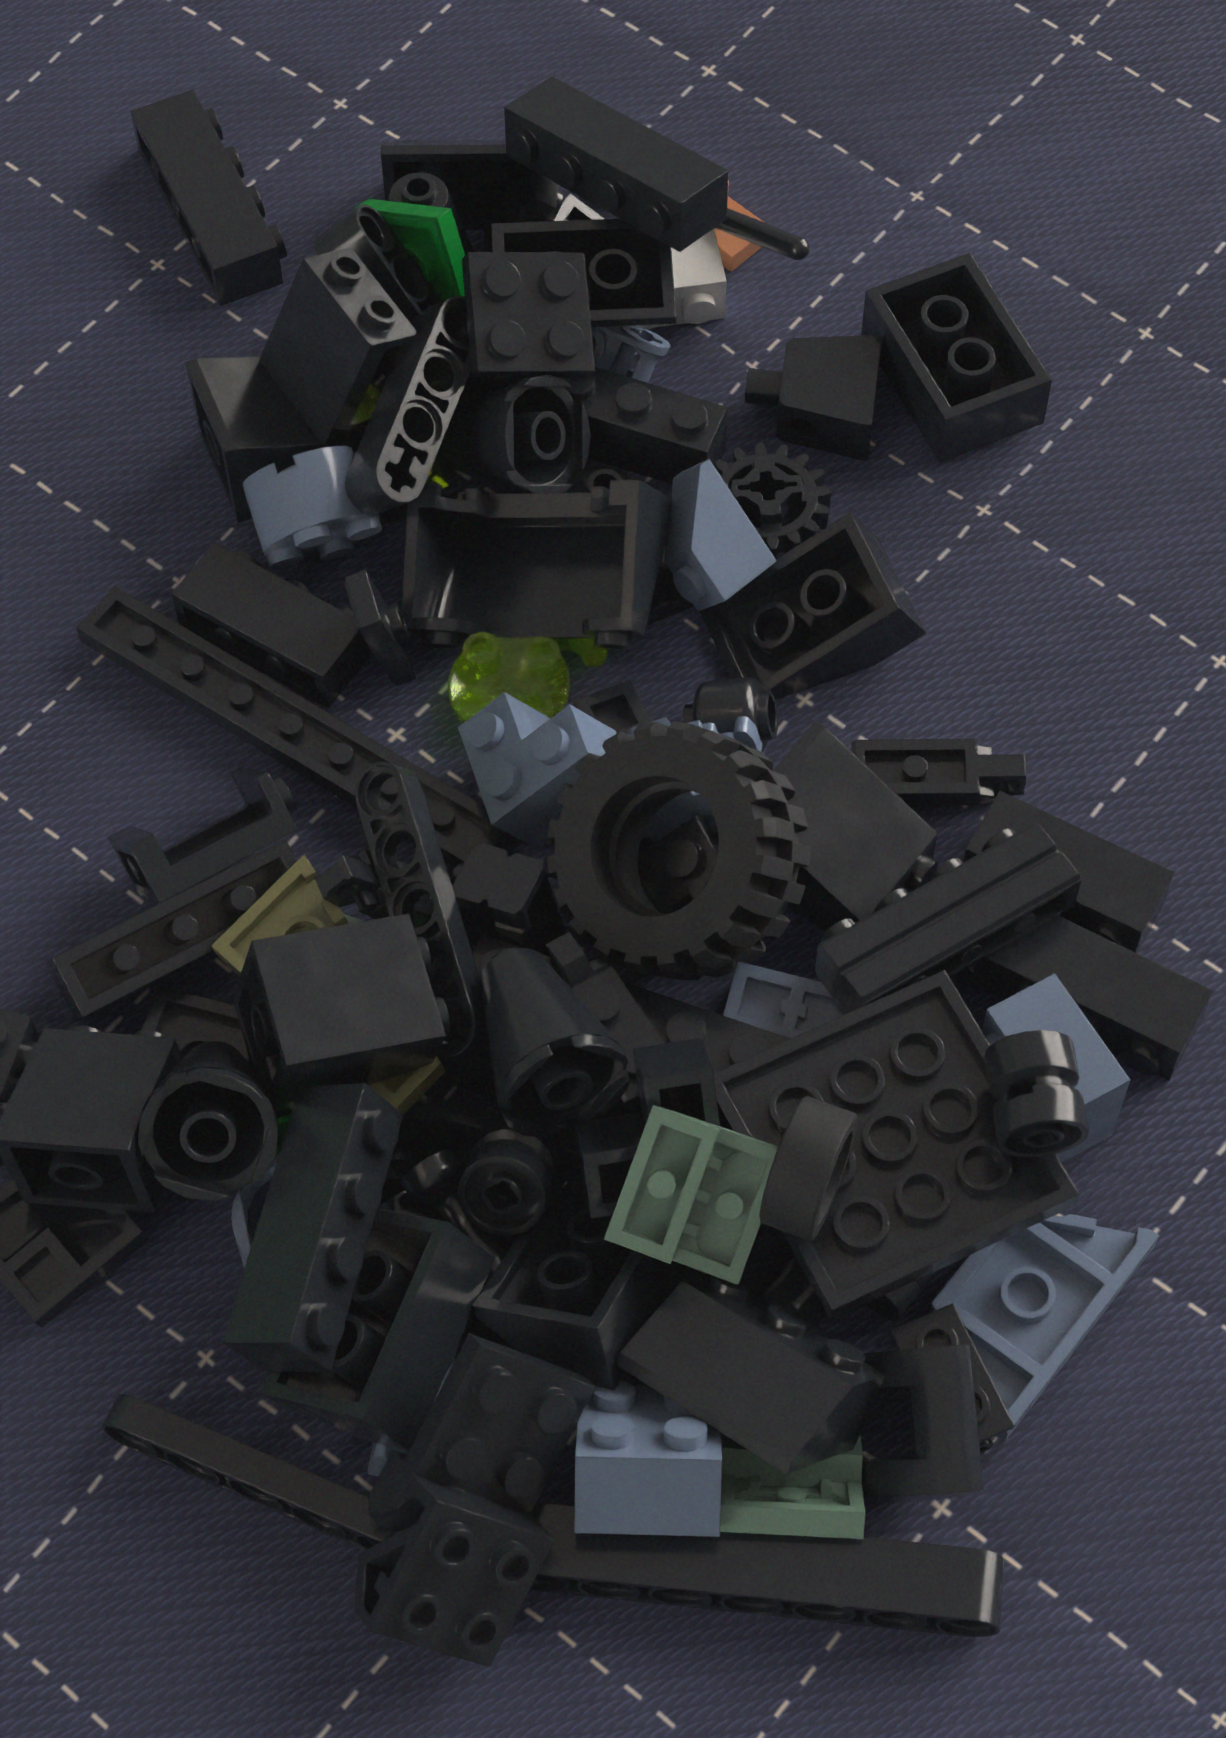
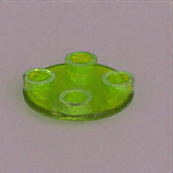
[448,632,570,723]

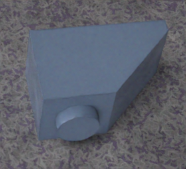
[664,459,777,611]

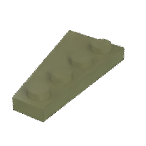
[211,854,446,1115]

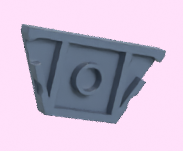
[930,1214,1159,1442]

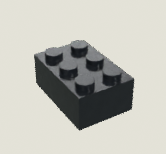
[861,253,1052,463]

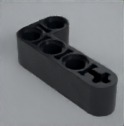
[345,296,522,516]

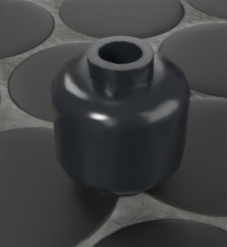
[683,677,778,753]

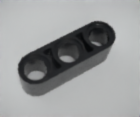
[314,204,448,366]

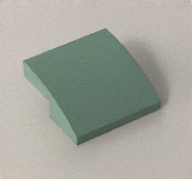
[604,1105,778,1285]
[720,1433,865,1539]

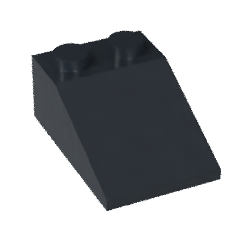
[700,512,926,700]

